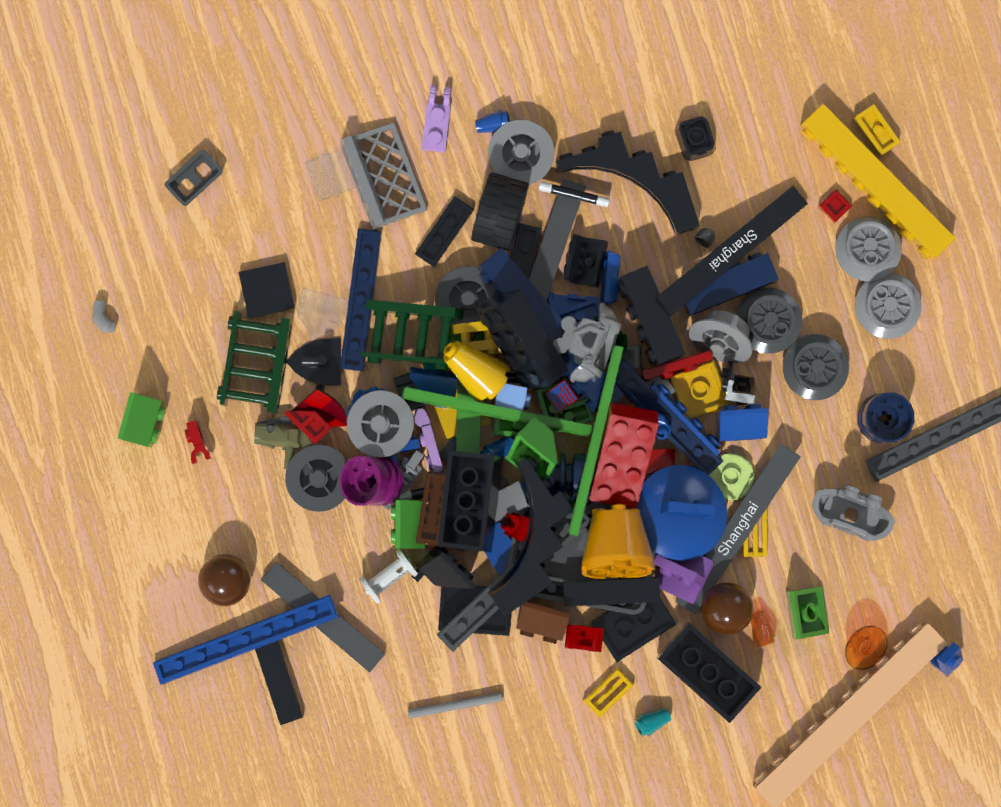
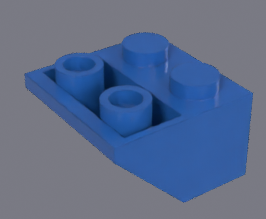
[716,404,768,442]

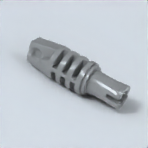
[383,450,424,510]

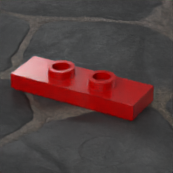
[642,350,713,380]

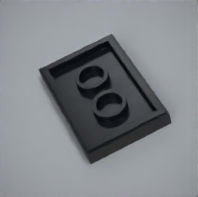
[438,586,511,636]
[591,599,677,663]

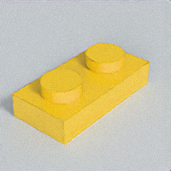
[853,104,901,157]

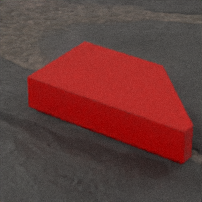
[284,411,332,445]

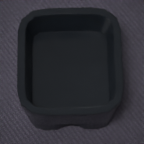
[675,116,716,161]

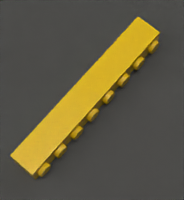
[800,104,956,261]

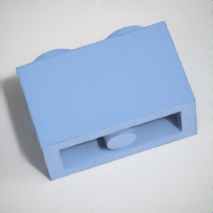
[495,384,531,411]

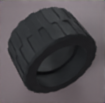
[471,172,529,251]

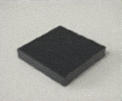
[238,262,295,319]

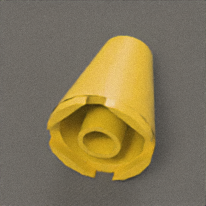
[443,341,510,403]

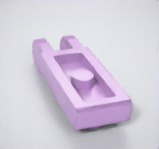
[422,85,451,153]
[413,408,444,473]

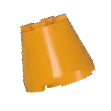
[582,505,655,579]

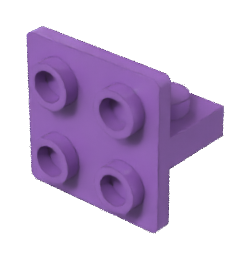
[654,555,714,604]

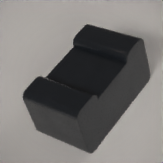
[393,373,426,412]

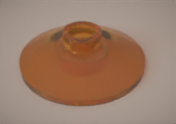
[845,625,888,670]

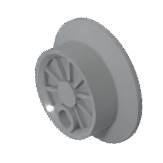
[488,120,554,185]
[835,217,902,282]
[855,273,921,339]
[689,310,753,363]
[347,390,414,457]

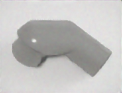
[92,300,116,333]

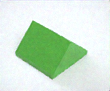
[786,586,829,639]

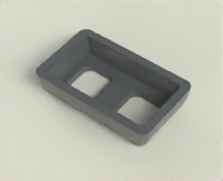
[165,150,223,206]

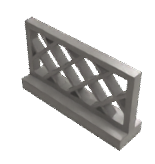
[340,123,427,230]

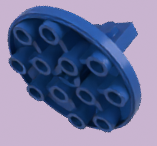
[637,465,727,561]

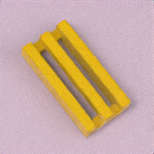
[743,509,768,557]
[583,668,634,718]

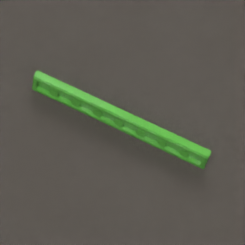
[568,345,623,536]
[401,387,593,436]

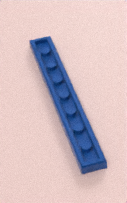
[153,595,339,685]

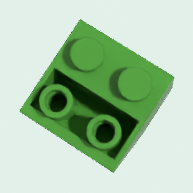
[391,500,426,549]

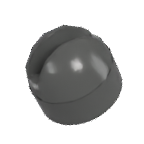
[695,228,716,248]

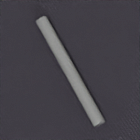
[408,692,503,719]

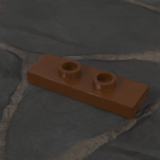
[416,472,446,547]

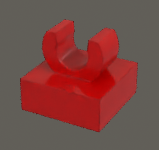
[500,513,529,542]

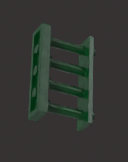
[360,300,464,371]
[217,311,292,414]

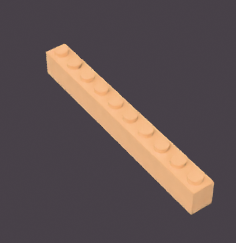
[753,622,948,807]

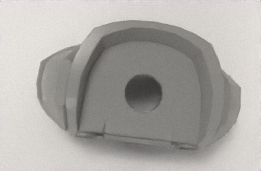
[553,303,622,382]
[812,485,895,541]

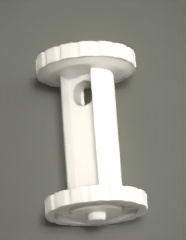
[359,549,418,604]

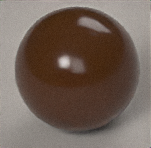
[198,554,251,607]
[701,582,754,635]

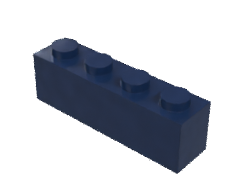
[684,252,779,317]

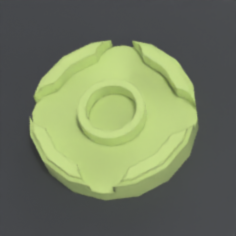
[709,453,755,501]

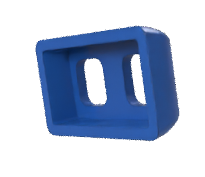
[600,251,620,306]

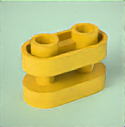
[452,321,499,354]

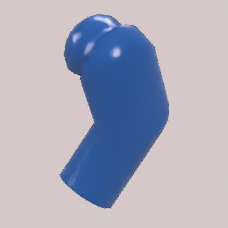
[656,413,671,440]

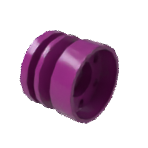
[340,456,404,506]

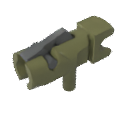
[254,417,319,469]

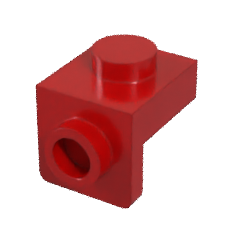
[565,624,604,652]

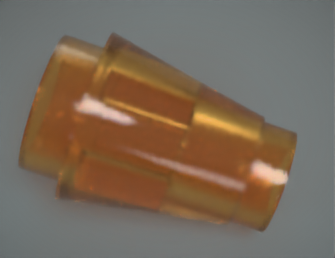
[751,611,776,648]

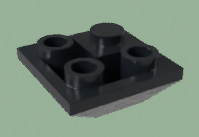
[416,546,476,589]

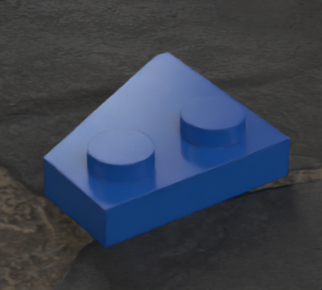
[547,292,600,326]

